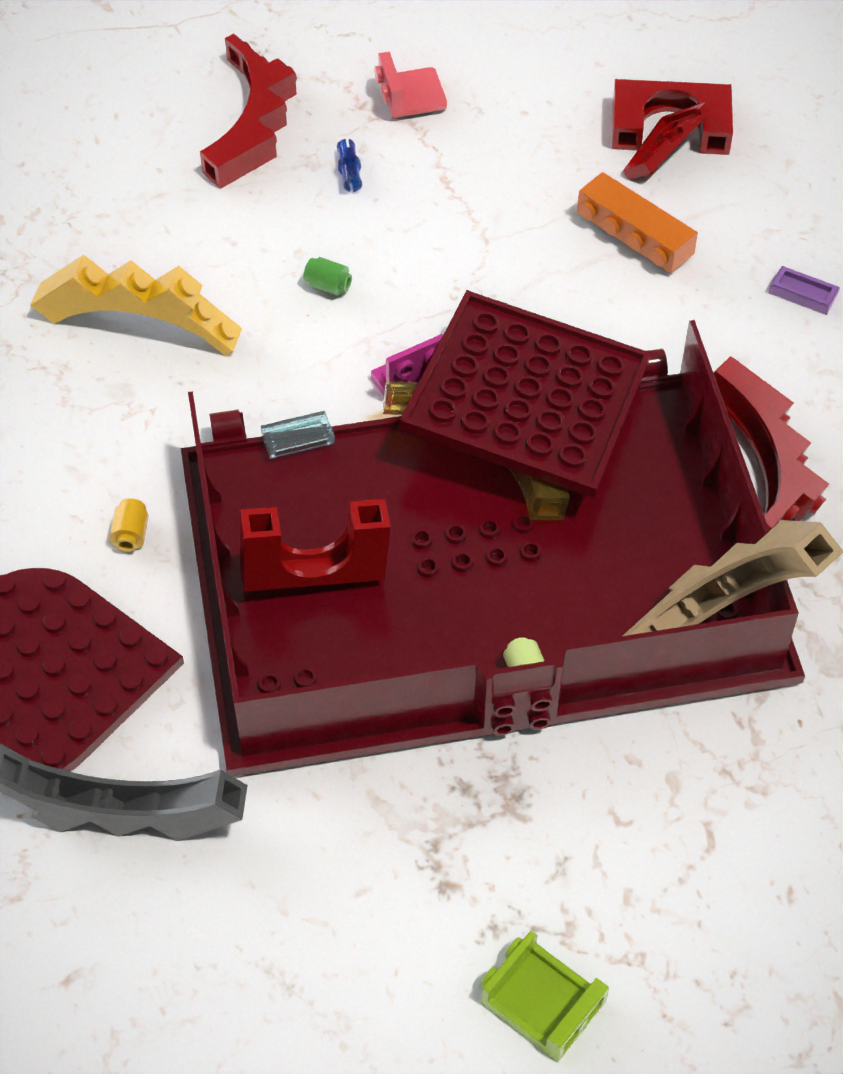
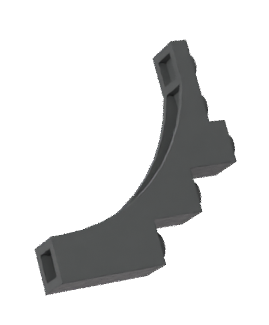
[0,744,248,841]

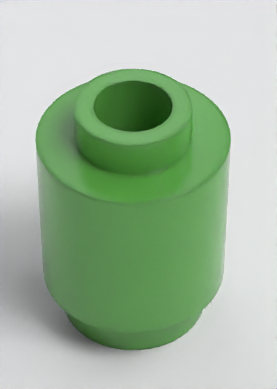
[303,257,352,296]

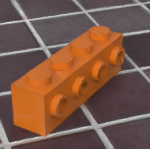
[577,172,698,273]

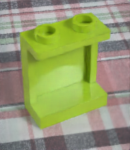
[480,930,609,1062]

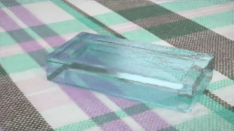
[261,410,335,459]

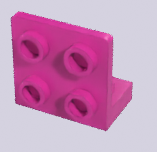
[371,334,443,405]

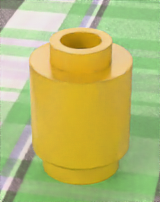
[110,498,149,552]

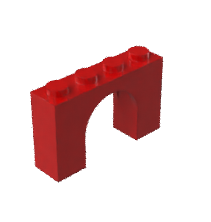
[612,79,733,155]
[240,499,391,592]

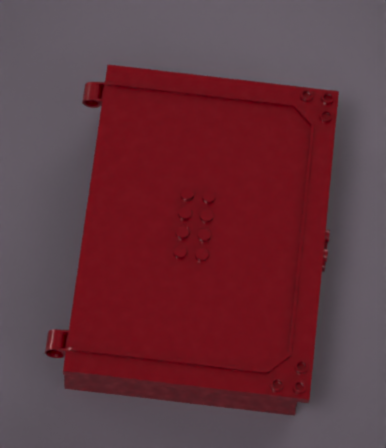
[180,320,805,777]

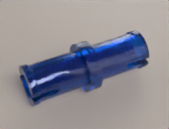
[336,139,362,192]

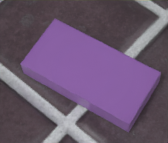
[769,266,840,315]

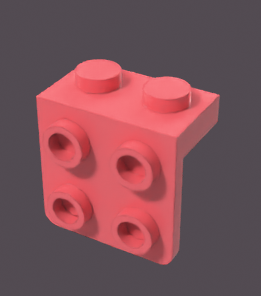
[374,51,447,118]

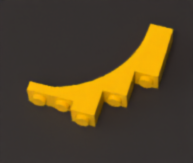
[30,254,242,356]

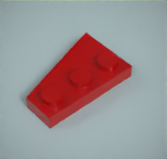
[623,102,712,180]

